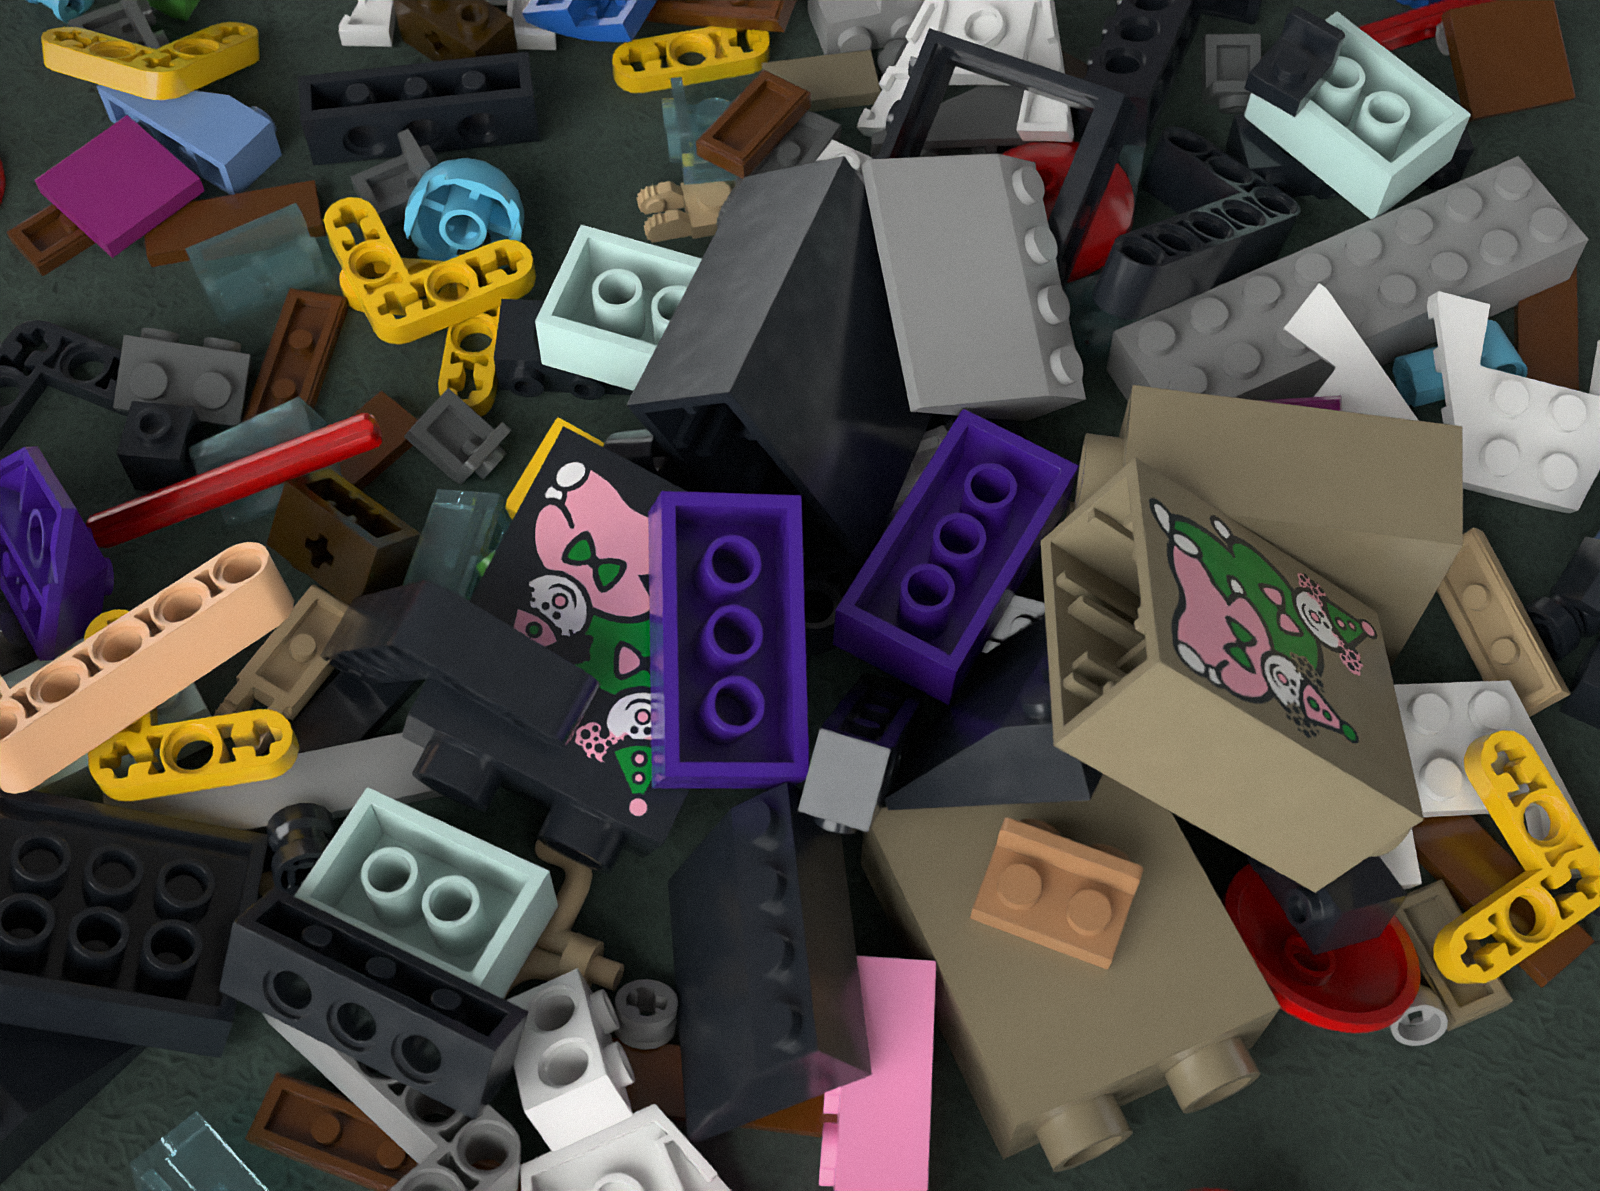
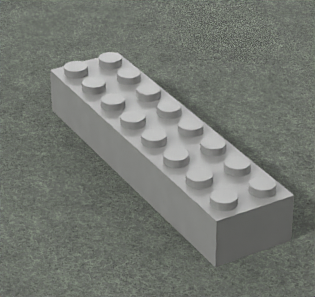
[1106,156,1589,401]

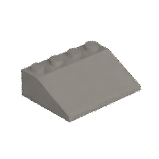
[861,154,1086,421]

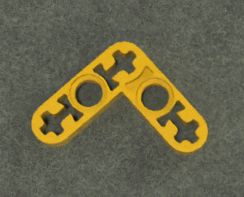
[41,22,259,100]
[612,27,769,93]
[324,197,536,345]
[340,258,500,417]
[84,610,299,801]
[1433,730,1600,984]

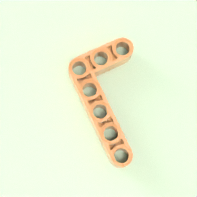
[0,542,294,793]

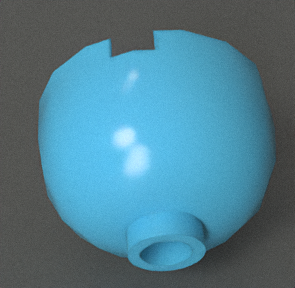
[404,158,524,269]

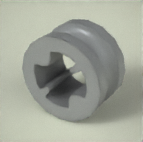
[614,979,678,1049]

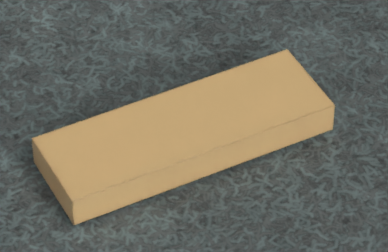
[1436,527,1571,717]

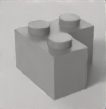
[808,0,925,55]

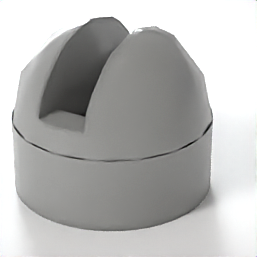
[1390,984,1448,1046]

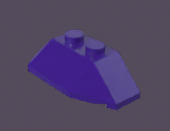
[0,446,114,661]

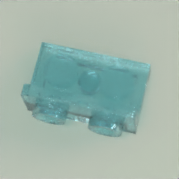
[661,77,737,185]

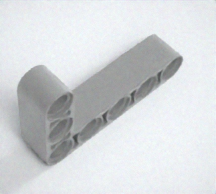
[262,1012,521,1191]

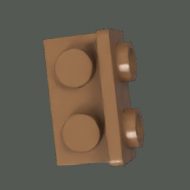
[970,818,1144,970]

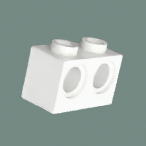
[506,968,635,1152]

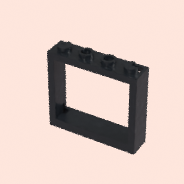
[872,28,1139,291]

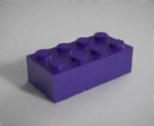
[833,409,1079,705]
[648,491,809,788]

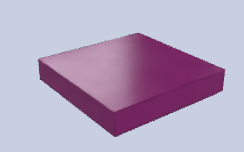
[35,115,205,258]

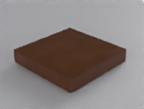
[1441,0,1576,122]

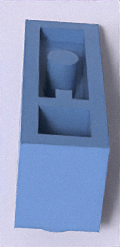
[96,84,282,195]

